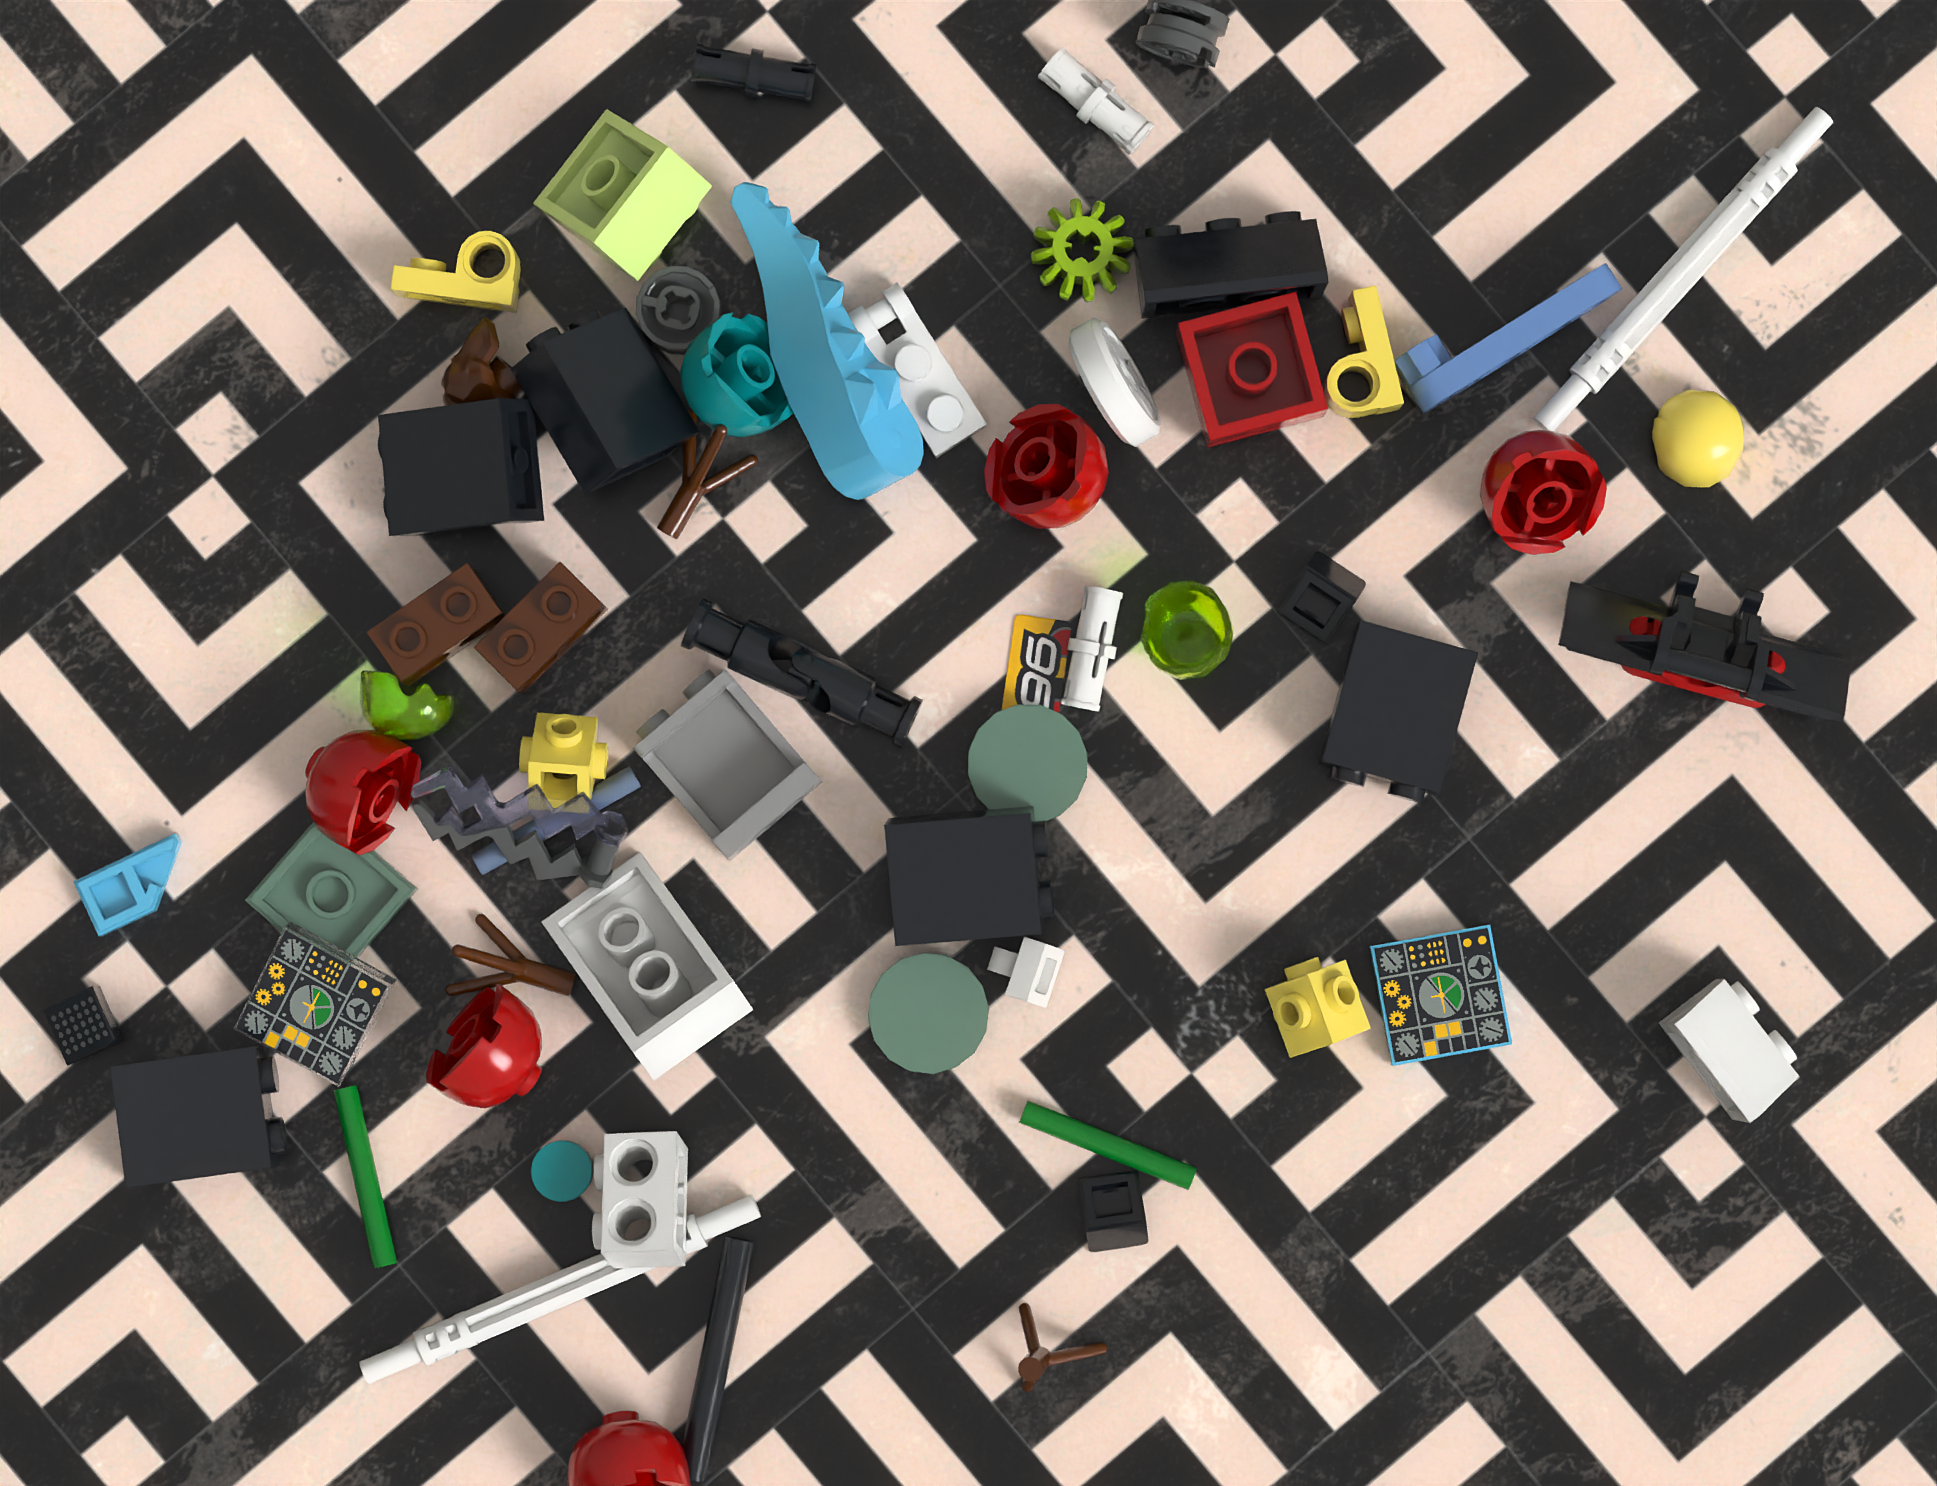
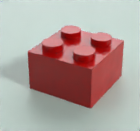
[1176,292,1328,448]

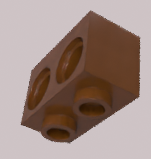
[474,562,608,694]
[367,563,506,686]

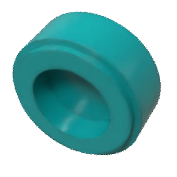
[531,1140,594,1202]

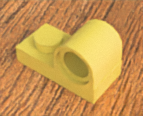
[390,231,521,313]
[1323,285,1404,418]

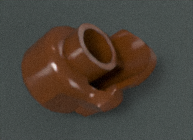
[441,317,526,406]

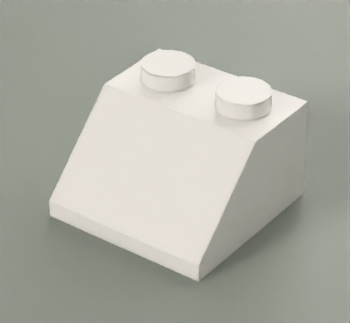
[1659,979,1799,1123]

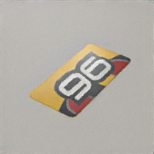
[1002,615,1071,713]

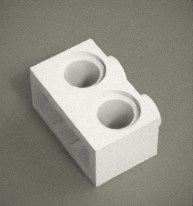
[592,1131,688,1269]

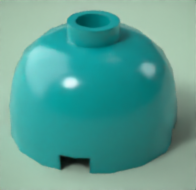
[680,313,793,437]

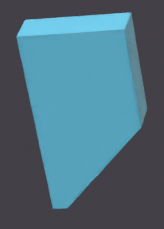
[73,834,182,936]

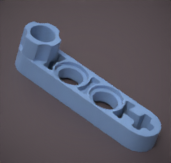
[1394,263,1622,414]

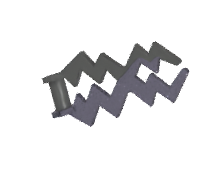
[411,765,628,889]

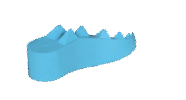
[730,182,924,500]

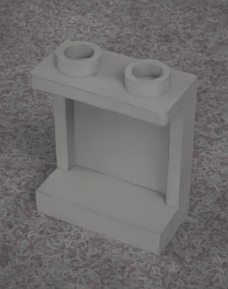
[633,669,822,861]

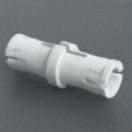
[1038,48,1155,155]
[1061,585,1123,712]

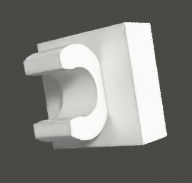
[987,937,1065,1008]

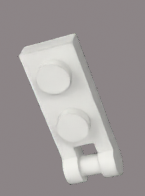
[847,283,987,458]

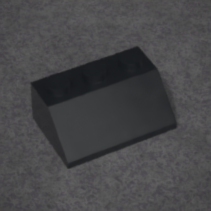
[1133,211,1329,319]

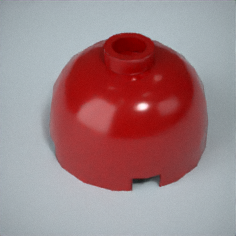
[984,404,1109,529]
[1480,430,1607,555]
[305,730,421,855]
[426,984,542,1108]
[567,1411,691,1486]

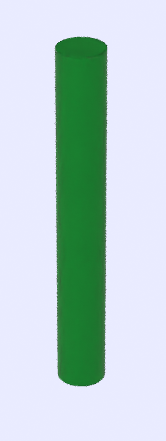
[333,1085,397,1268]
[1019,1101,1197,1190]

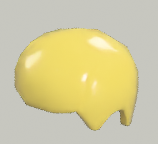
[1652,389,1744,487]

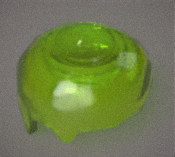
[1141,580,1233,680]
[360,670,455,740]

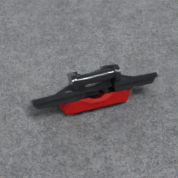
[1558,571,1852,722]

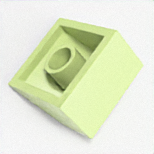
[533,109,712,281]

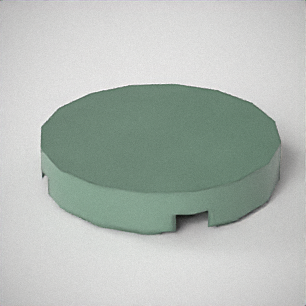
[968,704,1088,821]
[868,953,989,1074]

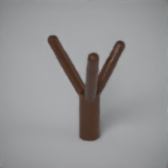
[657,410,758,539]
[445,914,576,997]
[1018,1303,1107,1392]

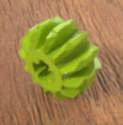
[1031,198,1134,303]

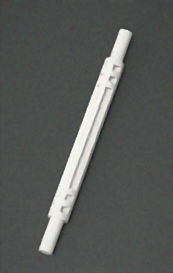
[1533,107,1833,431]
[359,1195,761,1384]

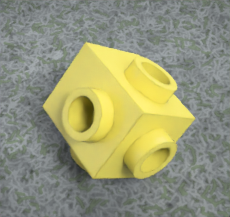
[519,712,608,811]
[1265,957,1371,1058]

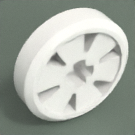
[1069,318,1161,447]

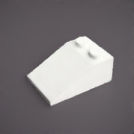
[542,852,753,1080]

